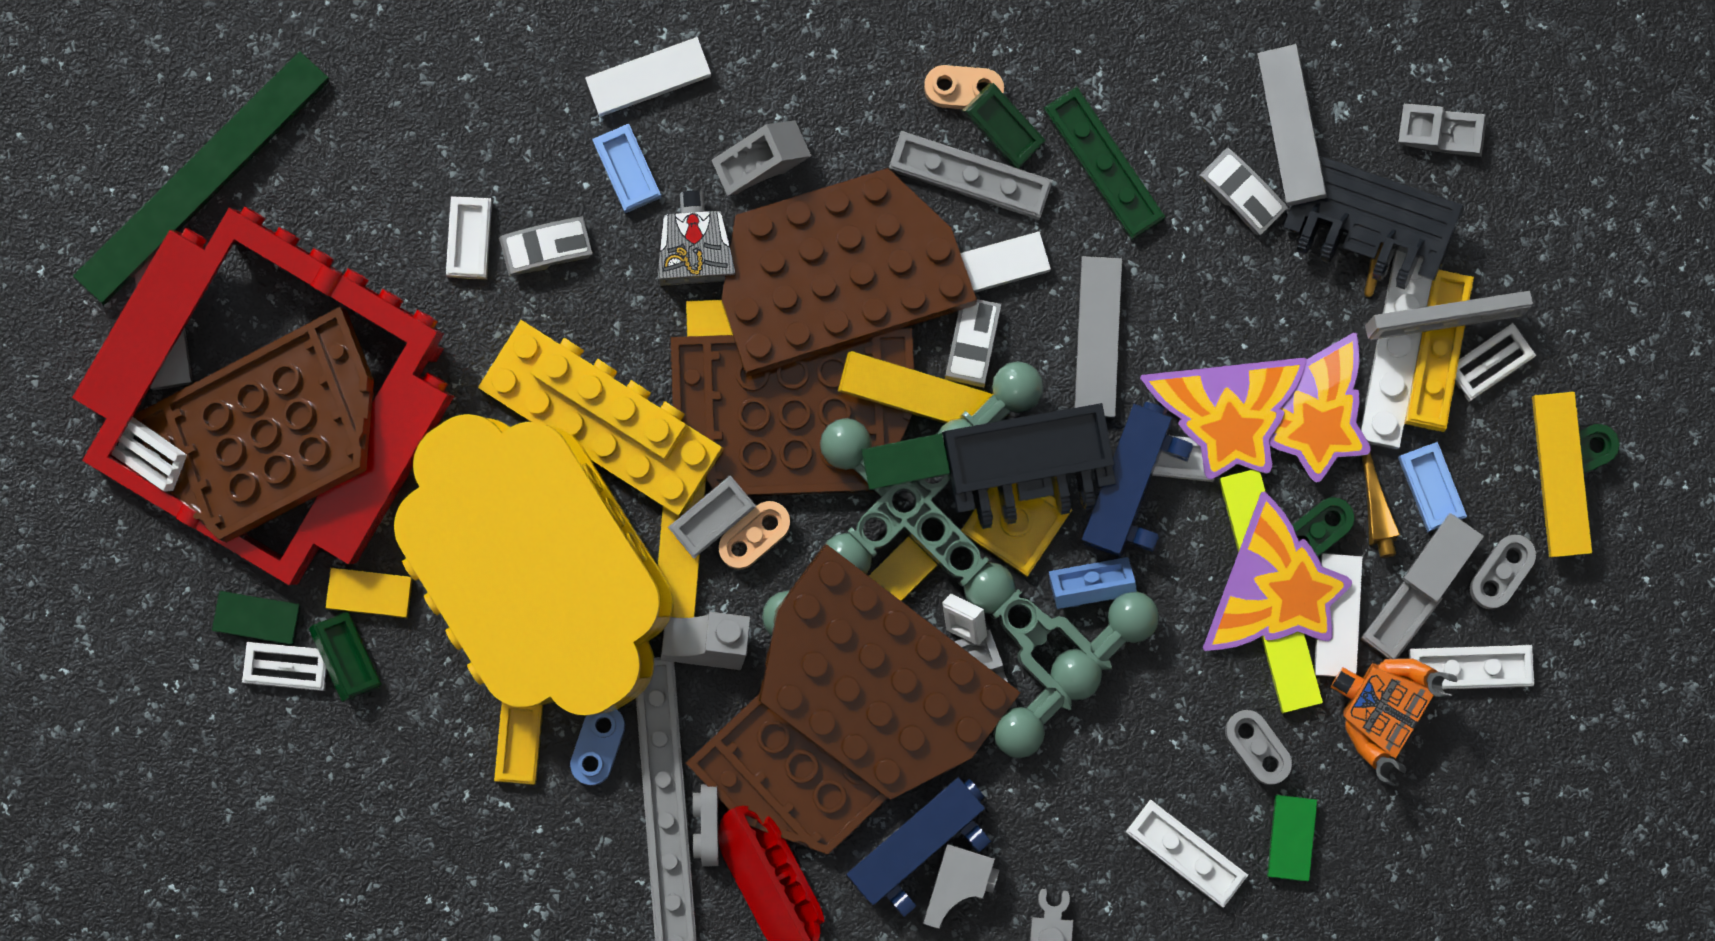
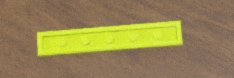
[1219,470,1323,714]

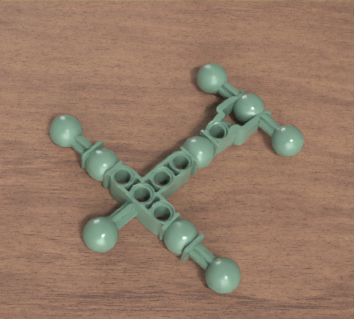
[762,361,1160,759]

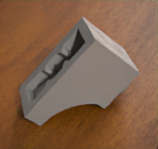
[712,120,811,196]
[660,611,750,670]
[923,844,999,929]

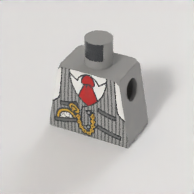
[658,191,735,286]

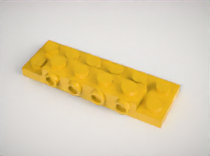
[478,320,724,517]

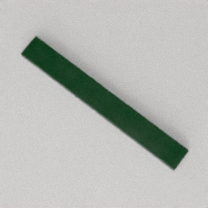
[73,51,329,306]

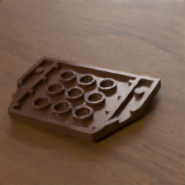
[722,168,977,377]
[133,307,374,543]
[671,328,914,496]
[759,544,1021,800]
[686,694,887,855]

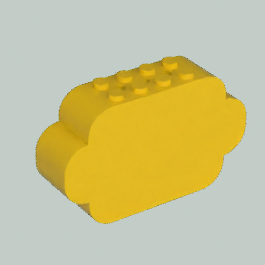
[394,414,673,715]

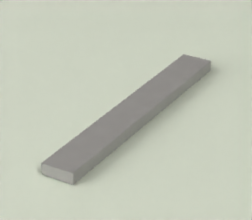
[636,657,697,941]

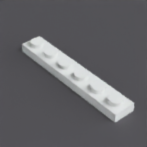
[1360,250,1432,450]

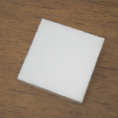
[942,594,987,645]

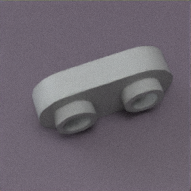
[1470,535,1536,609]
[1225,710,1292,785]
[693,784,719,867]

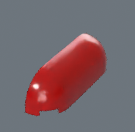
[718,806,824,941]

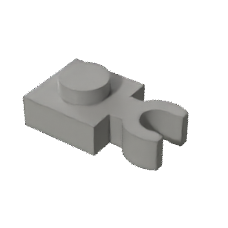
[1030,889,1073,941]

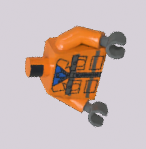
[1330,658,1457,786]

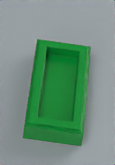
[1267,795,1317,882]

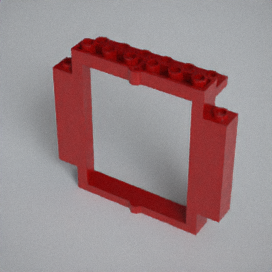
[72,206,454,585]

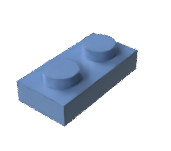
[1049,557,1137,609]

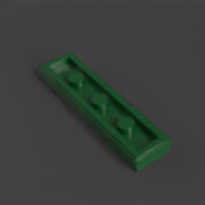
[1043,86,1165,241]

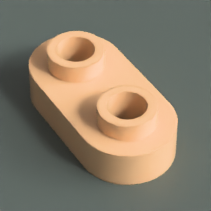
[924,65,1004,109]
[719,501,790,570]

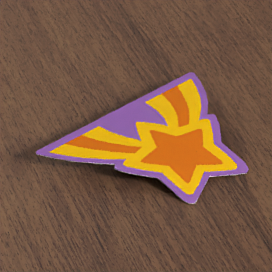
[1269,333,1371,482]
[1140,358,1307,480]
[1203,491,1352,651]

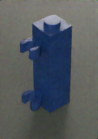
[1082,402,1193,558]
[846,777,991,917]

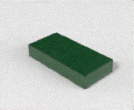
[962,83,1046,169]
[861,433,950,491]
[212,591,301,646]
[309,612,382,702]

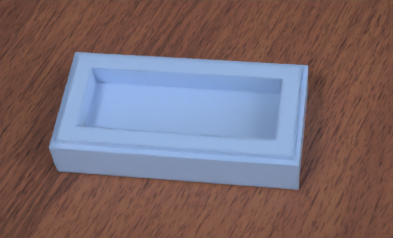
[592,124,661,213]
[1398,442,1467,532]

